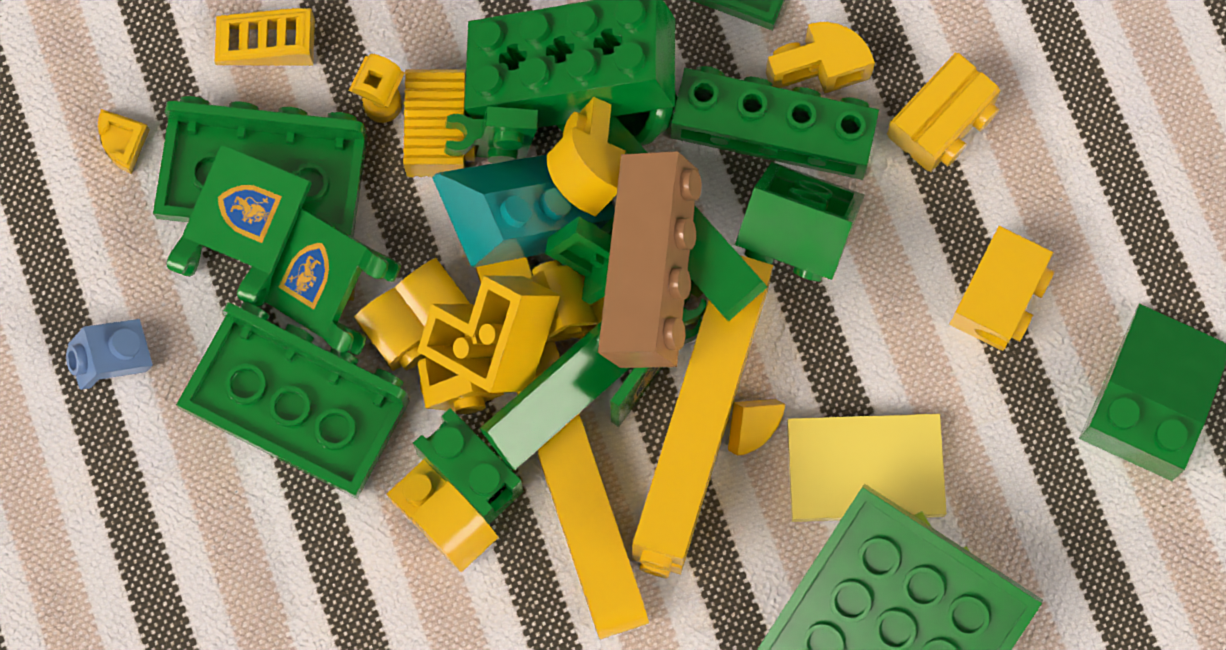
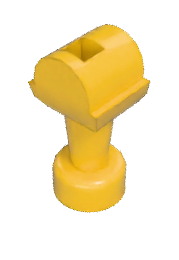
[348,54,405,123]

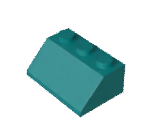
[432,155,615,268]

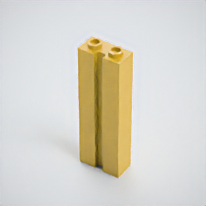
[632,255,773,578]

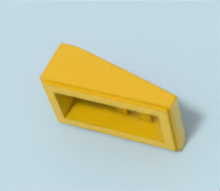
[214,8,315,66]

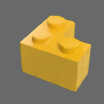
[417,276,561,393]

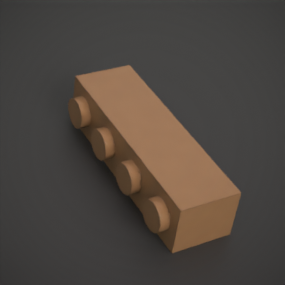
[598,151,702,368]

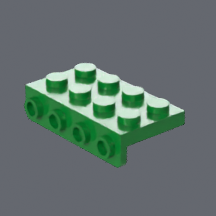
[153,96,368,237]
[176,302,410,499]

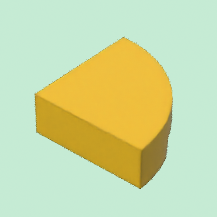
[97,109,150,174]
[728,399,786,456]

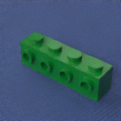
[671,66,879,180]

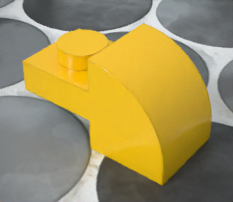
[765,22,875,94]
[547,97,625,217]
[386,459,499,573]

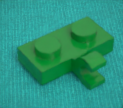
[444,106,538,164]

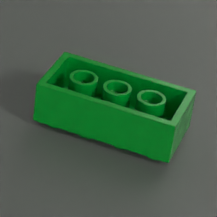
[465,0,675,128]

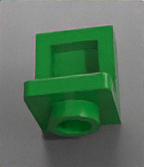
[545,216,612,305]

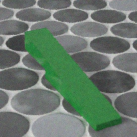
[557,116,768,322]

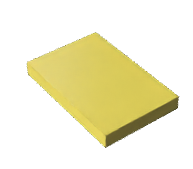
[787,414,947,522]

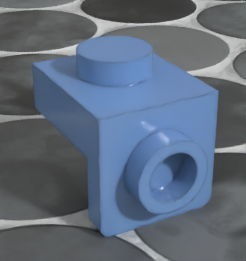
[66,319,153,390]

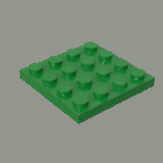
[757,484,1043,650]

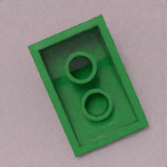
[735,162,865,282]
[1079,304,1226,481]

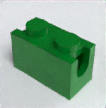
[413,408,524,524]

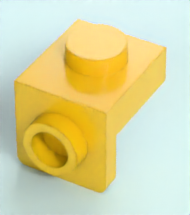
[418,357,504,414]

